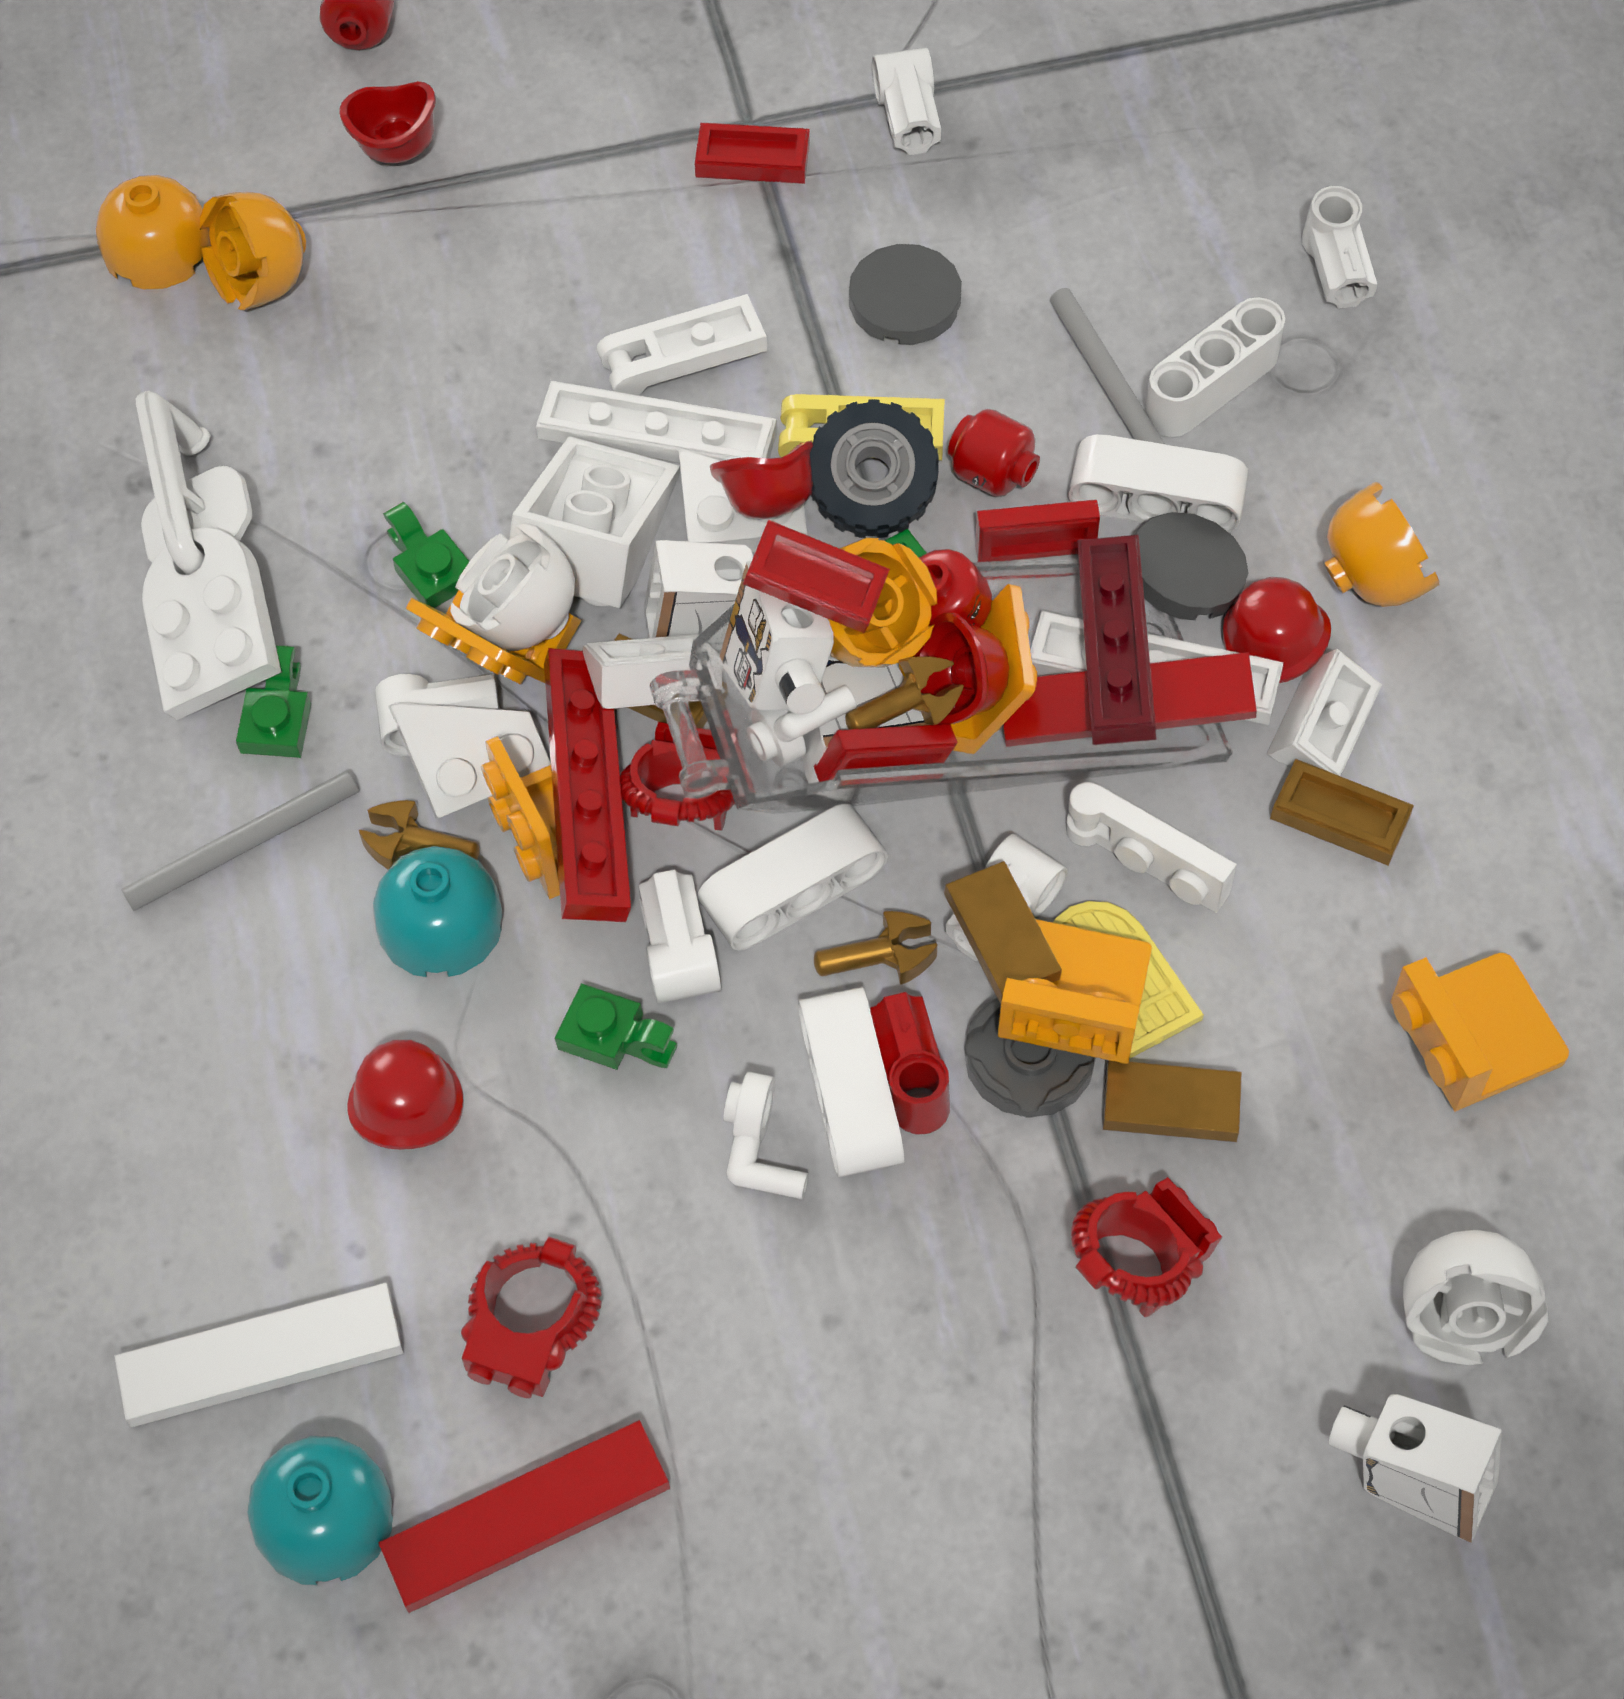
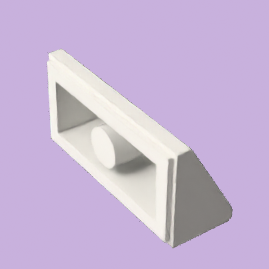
[583,634,721,709]
[1267,649,1382,776]

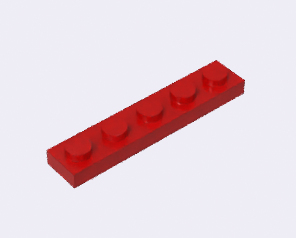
[544,648,631,922]

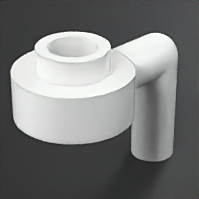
[747,685,857,767]
[724,1072,808,1200]

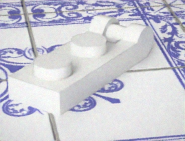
[596,294,767,395]
[1066,782,1237,913]

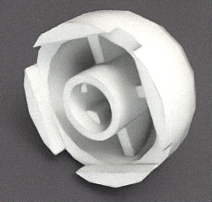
[450,523,575,651]
[1403,1230,1548,1365]

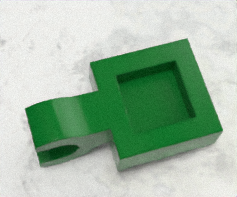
[383,502,470,608]
[236,645,311,758]
[554,983,677,1070]

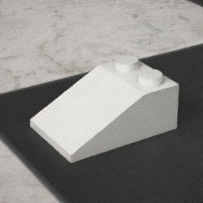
[509,436,680,608]

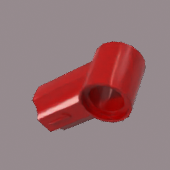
[870,992,950,1135]

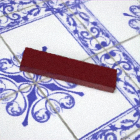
[1077,535,1157,745]

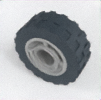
[810,399,939,539]

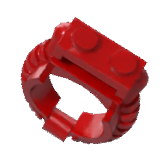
[620,722,739,831]
[1071,1177,1222,1317]
[461,1237,602,1399]

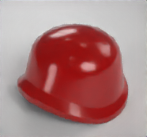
[339,81,436,164]
[710,440,813,520]
[1223,577,1331,683]
[914,613,1009,725]
[347,1040,464,1150]

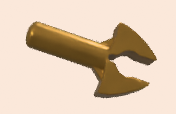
[845,657,964,730]
[359,800,480,870]
[814,911,938,985]

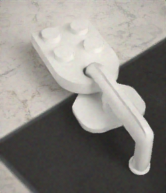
[136,391,281,720]

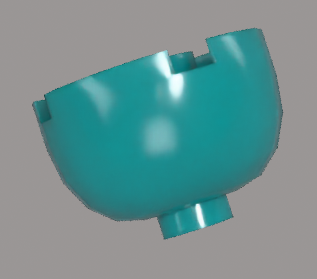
[373,846,503,977]
[247,1436,393,1585]

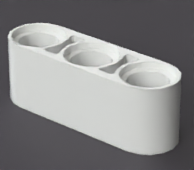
[1145,297,1285,437]
[1069,434,1249,532]
[697,803,888,951]
[798,987,905,1178]

